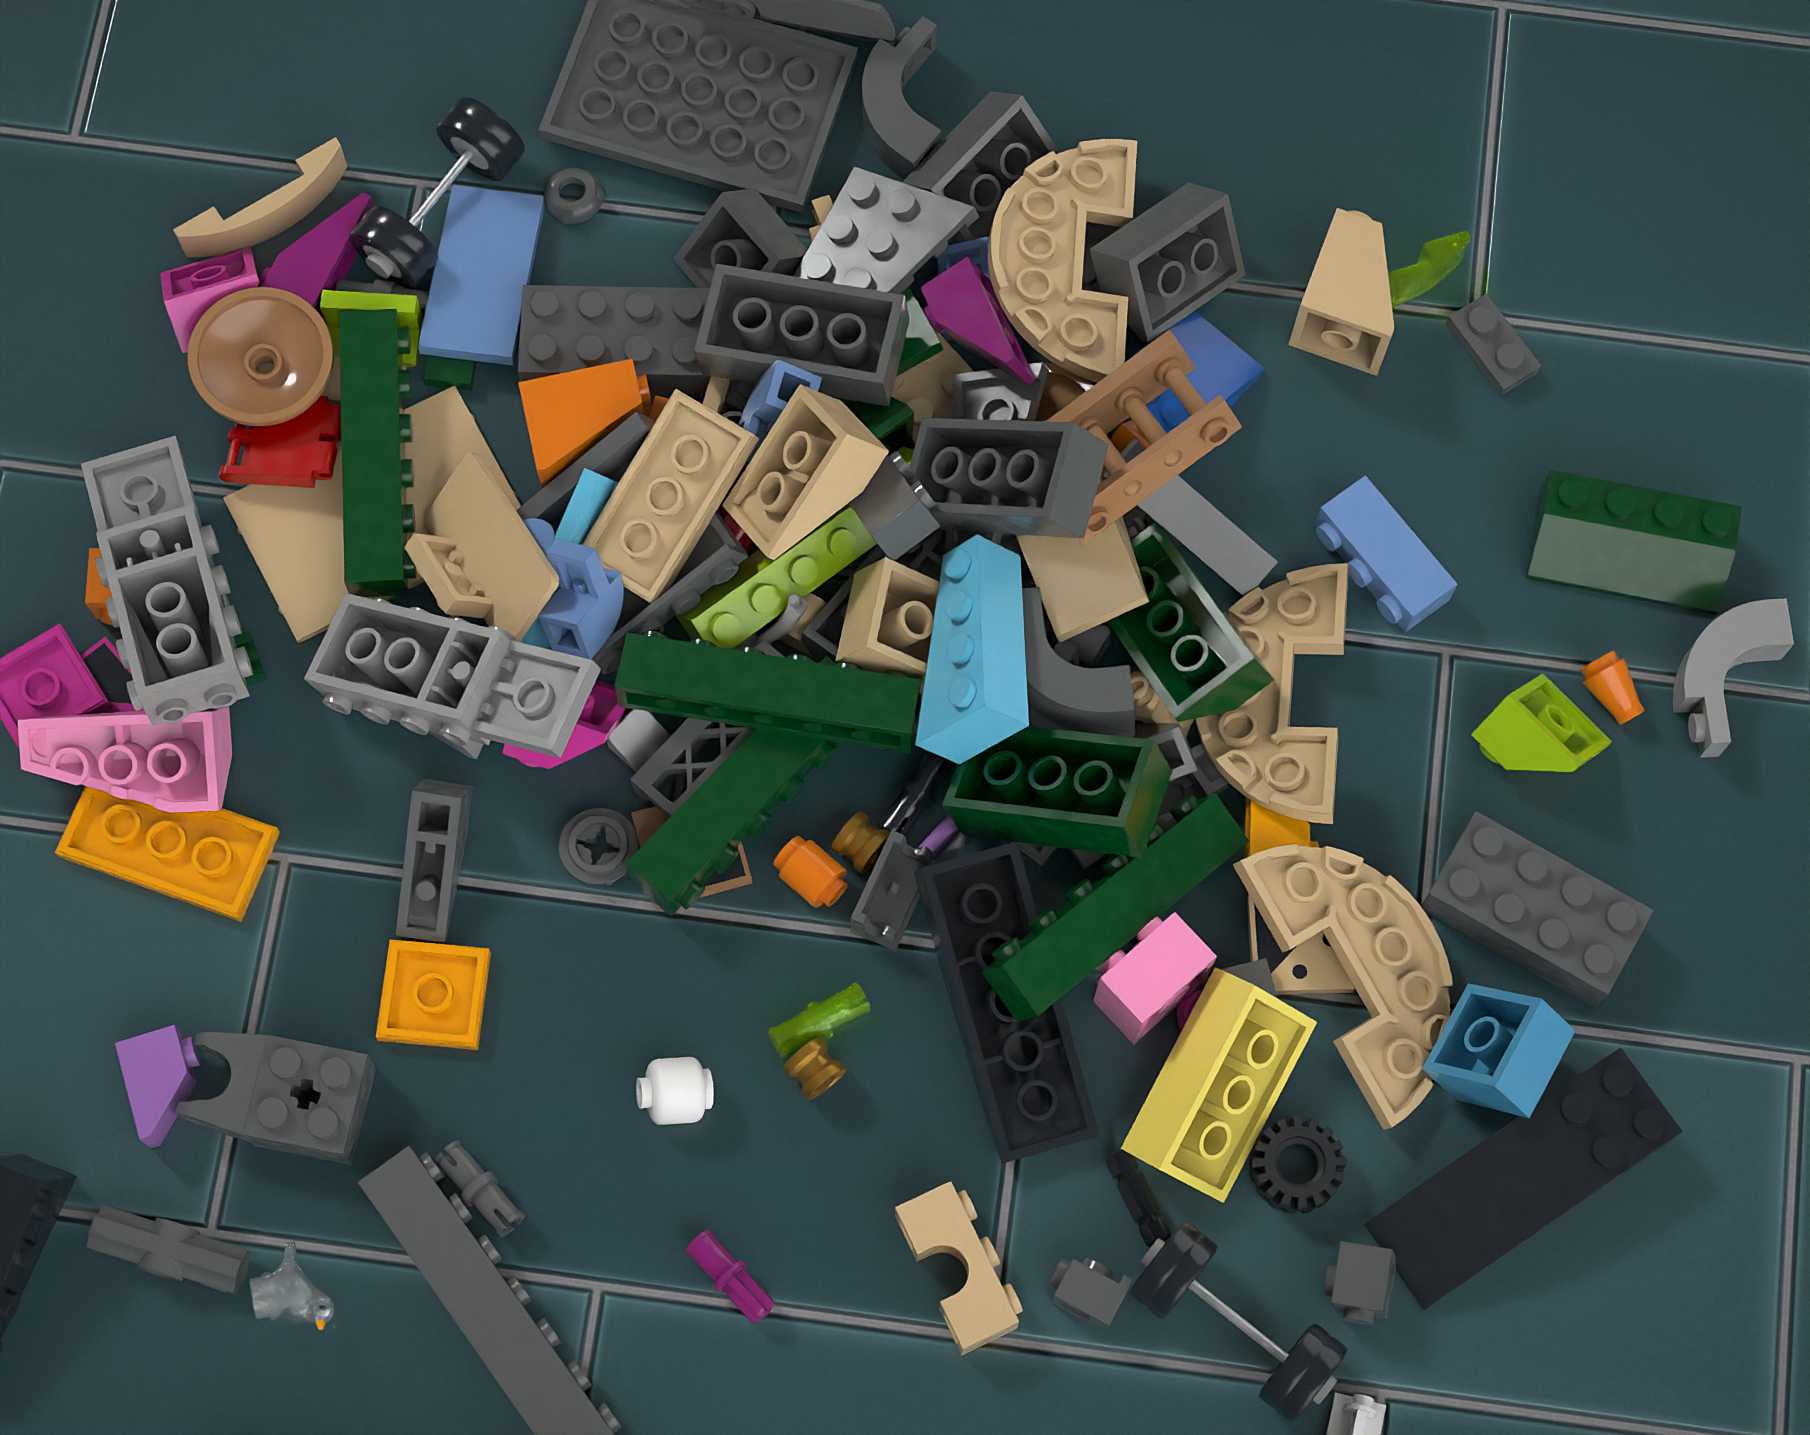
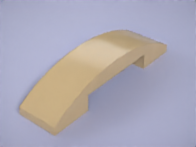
[173,137,347,258]

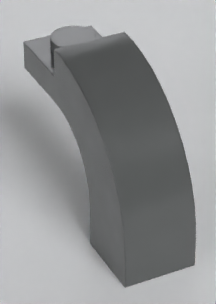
[862,15,941,180]
[1022,587,1135,734]

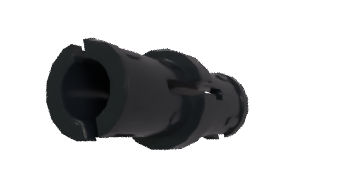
[876,751,957,836]

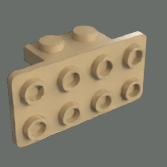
[404,452,559,642]

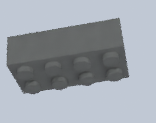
[694,264,910,407]
[518,285,711,398]
[907,418,1109,539]
[1421,811,1654,1008]

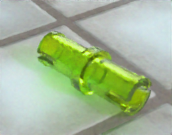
[767,982,871,1058]

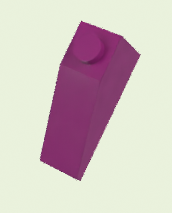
[257,193,374,320]
[921,256,1036,385]

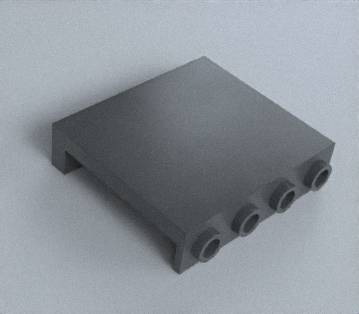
[516,412,748,675]

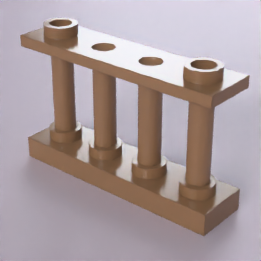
[1046,330,1242,545]

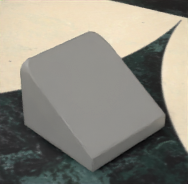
[607,709,671,772]

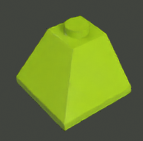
[1471,673,1612,772]

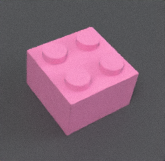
[1093,912,1217,1045]

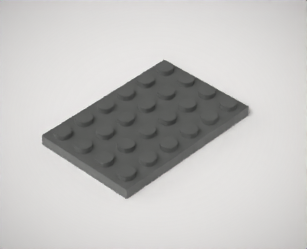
[538,0,858,213]

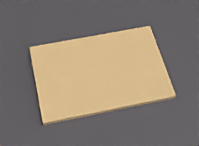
[223,386,521,644]

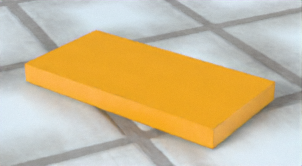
[55,786,280,922]

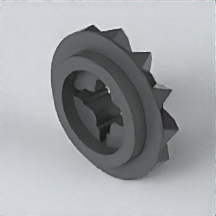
[559,808,638,886]

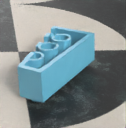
[915,534,1029,764]

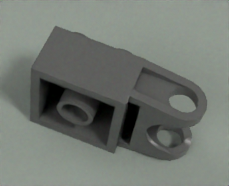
[175,1032,377,1165]

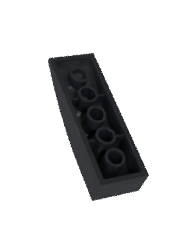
[914,842,1100,1164]
[1364,1048,1683,1310]

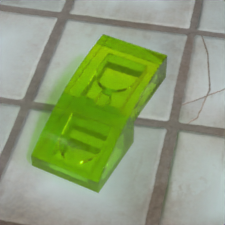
[1388,230,1471,307]

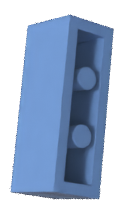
[1314,475,1457,633]

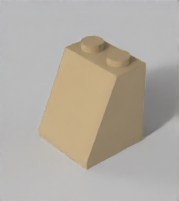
[1289,208,1394,376]

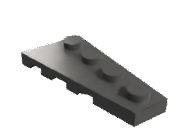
[945,362,1049,553]

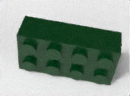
[942,726,1172,858]

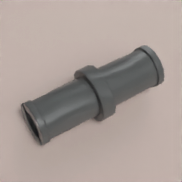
[434,1140,525,1238]

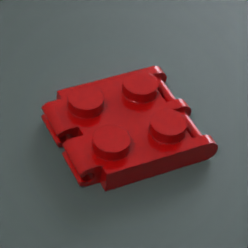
[219,396,341,488]

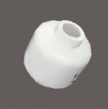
[636,1057,714,1125]

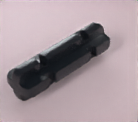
[1106,1149,1171,1247]

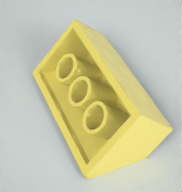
[1121,967,1317,1203]

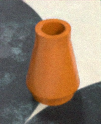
[1580,650,1645,726]

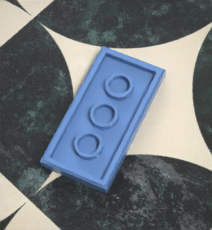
[418,185,545,366]

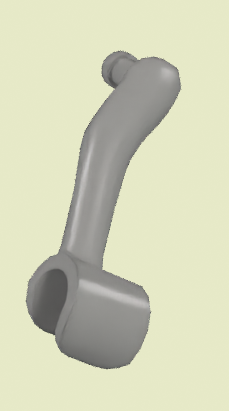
[734,594,808,650]

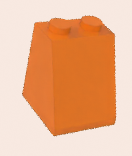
[518,359,652,489]

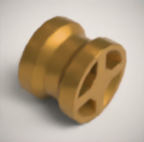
[831,811,890,874]
[783,1037,847,1100]

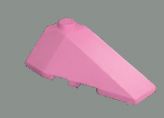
[17,706,232,812]

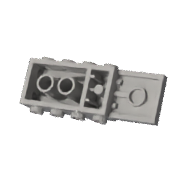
[81,436,253,726]
[304,593,601,759]

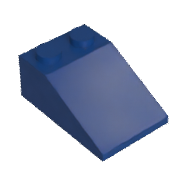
[1120,311,1265,433]

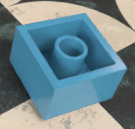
[1422,983,1575,1118]

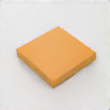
[376,939,491,1050]

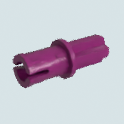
[685,1229,775,1323]

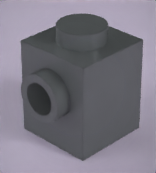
[1325,1241,1397,1325]

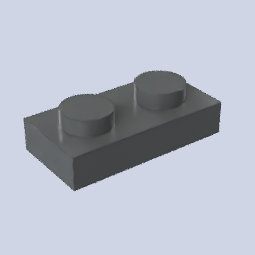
[1446,293,1542,396]

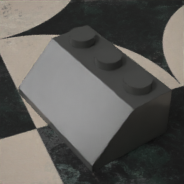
[902,91,1060,244]
[1090,182,1246,343]

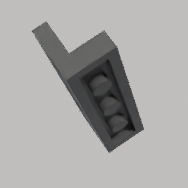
[630,639,785,817]

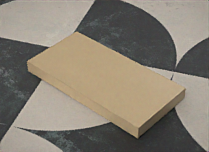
[582,389,759,604]

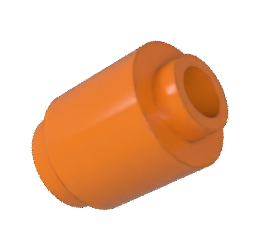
[773,836,848,908]

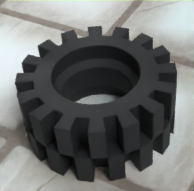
[1250,1116,1346,1214]

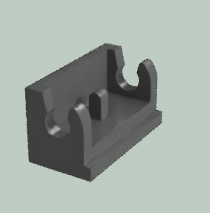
[850,830,936,952]

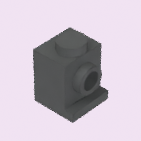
[1048,1257,1133,1332]

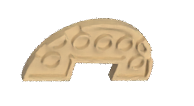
[988,139,1137,383]
[1195,563,1349,824]
[1233,844,1453,1130]

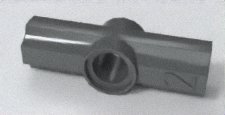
[87,1205,251,1295]

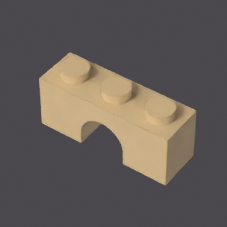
[895,1181,1023,1355]

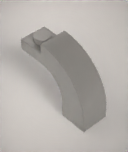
[1673,598,1794,758]

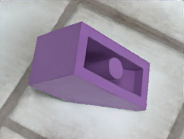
[115,1025,201,1149]

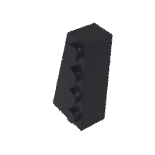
[0,1154,77,1353]

